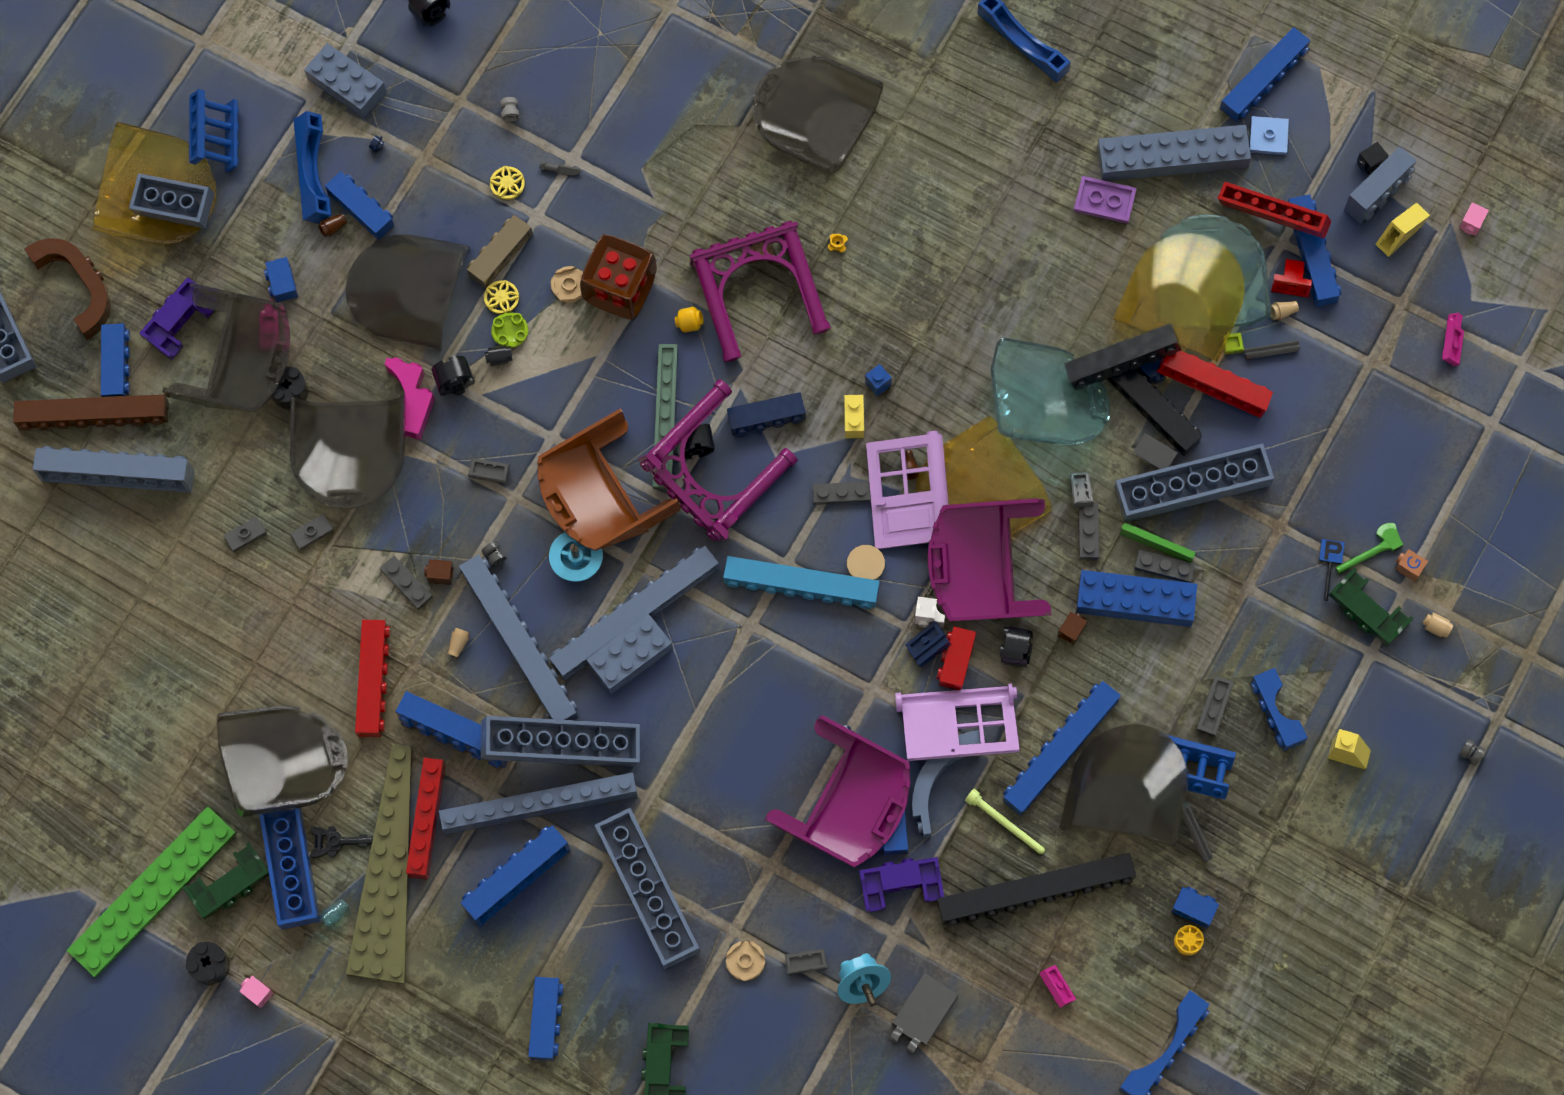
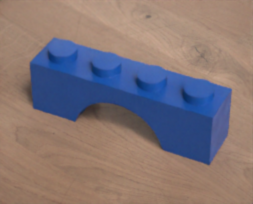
[1250,668,1308,751]

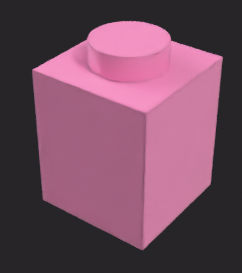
[1459,203,1489,236]
[240,976,274,1009]

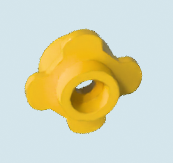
[828,234,848,253]

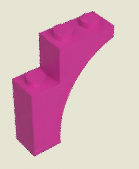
[384,357,435,440]

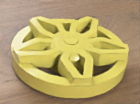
[490,166,525,200]
[484,280,519,315]

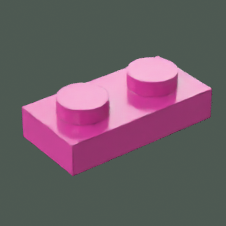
[1039,965,1076,1008]

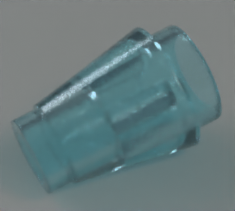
[319,899,349,928]

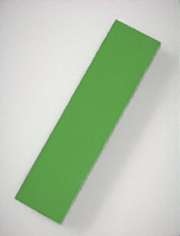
[1120,523,1195,563]

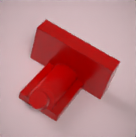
[1271,259,1312,298]

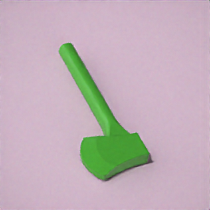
[1335,523,1404,574]

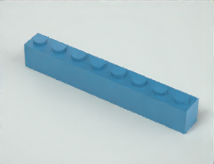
[723,556,879,609]

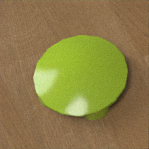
[491,313,528,348]

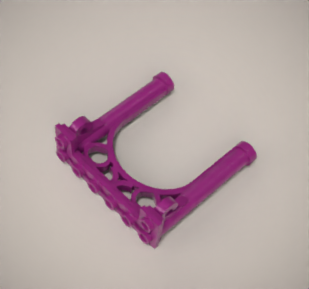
[689,221,831,363]
[638,379,798,542]

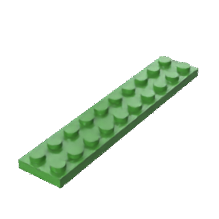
[67,807,236,978]

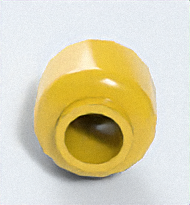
[675,307,704,333]

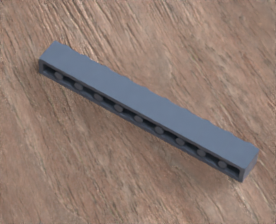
[549,546,719,681]
[459,554,578,720]
[439,772,638,835]

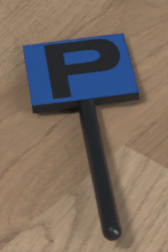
[1319,539,1345,601]

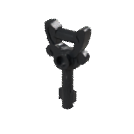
[310,826,373,858]

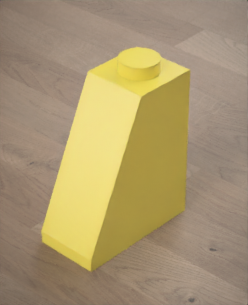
[1375,203,1430,257]
[1328,729,1371,770]

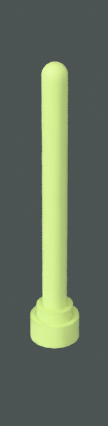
[965,789,1045,854]

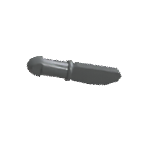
[539,162,581,176]

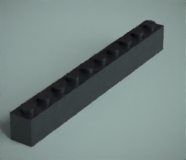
[937,853,1136,926]

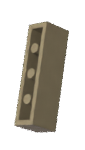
[467,215,533,289]

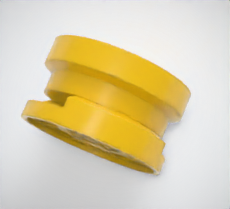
[1174,925,1204,956]

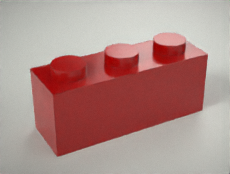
[936,627,976,690]

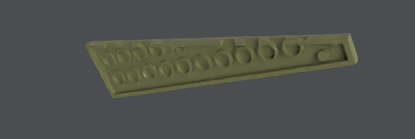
[346,744,412,984]

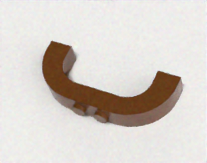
[24,238,111,340]

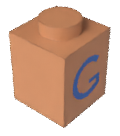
[1395,549,1428,582]

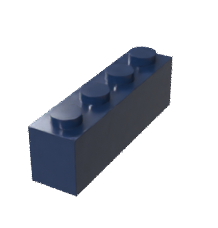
[727,392,806,436]

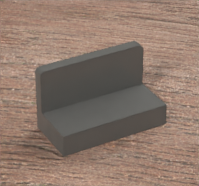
[1134,433,1178,469]

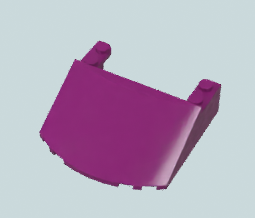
[928,498,1052,621]
[764,715,910,867]

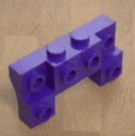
[139,277,219,361]
[859,857,944,913]

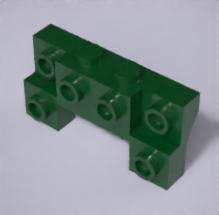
[1329,567,1414,647]
[183,842,269,920]
[641,1023,689,1095]

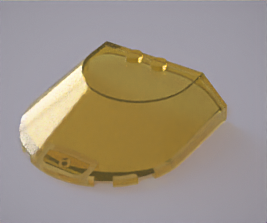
[92,121,216,245]
[1113,233,1245,363]
[915,416,1052,535]

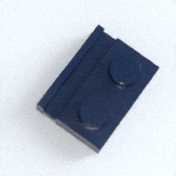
[905,621,951,668]

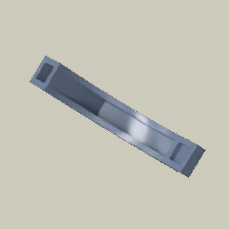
[912,730,981,839]

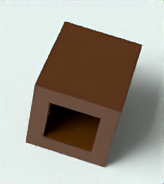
[424,559,454,585]
[1057,612,1087,645]

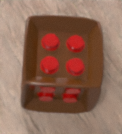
[580,234,657,320]

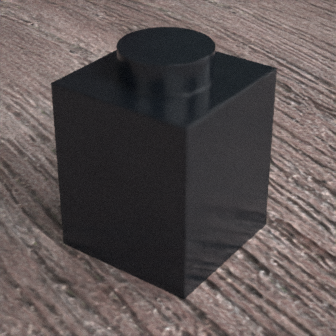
[1357,141,1389,174]

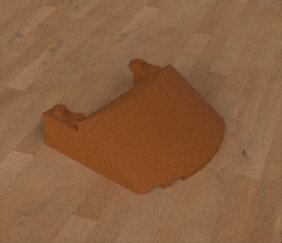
[537,408,681,551]

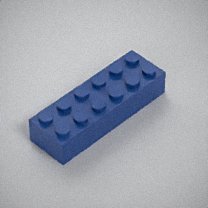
[1076,570,1197,627]
[395,691,508,768]
[259,803,321,930]
[460,825,571,927]

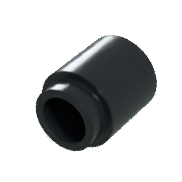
[484,345,513,366]

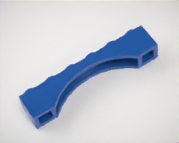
[977,0,1071,83]
[293,111,331,224]
[1119,990,1210,1095]

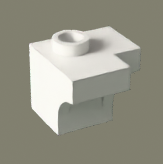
[915,597,945,628]

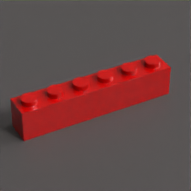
[1217,182,1332,239]
[1157,350,1273,418]
[355,620,391,737]
[406,758,446,880]

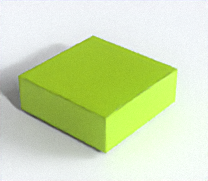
[1222,333,1244,355]

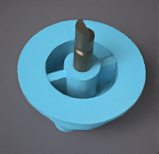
[549,532,603,582]
[837,953,891,1007]

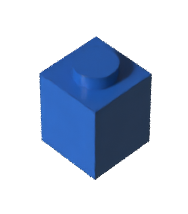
[865,364,892,396]

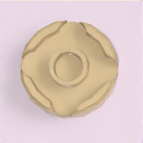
[551,266,583,303]
[847,545,885,580]
[726,941,765,981]

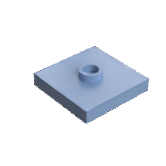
[1250,116,1289,155]

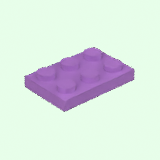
[1074,176,1137,224]

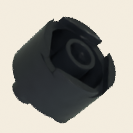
[408,0,451,27]
[431,356,475,396]
[267,366,309,410]
[676,424,715,460]
[1000,626,1033,668]
[186,942,230,985]

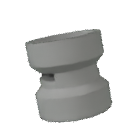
[500,97,520,122]

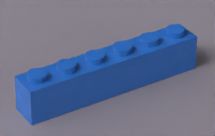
[1220,27,1311,122]
[1288,194,1341,307]

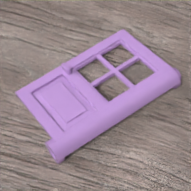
[866,431,949,549]
[895,683,1020,761]

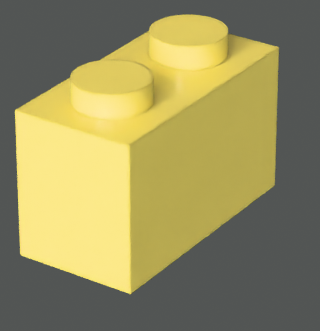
[844,395,864,438]

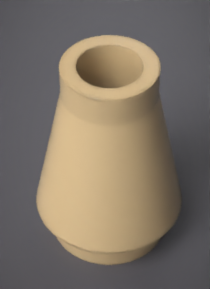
[1269,301,1299,321]
[447,628,470,657]

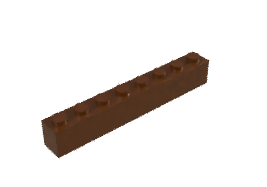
[13,394,169,431]

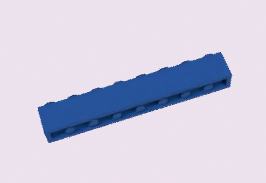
[1003,681,1121,816]

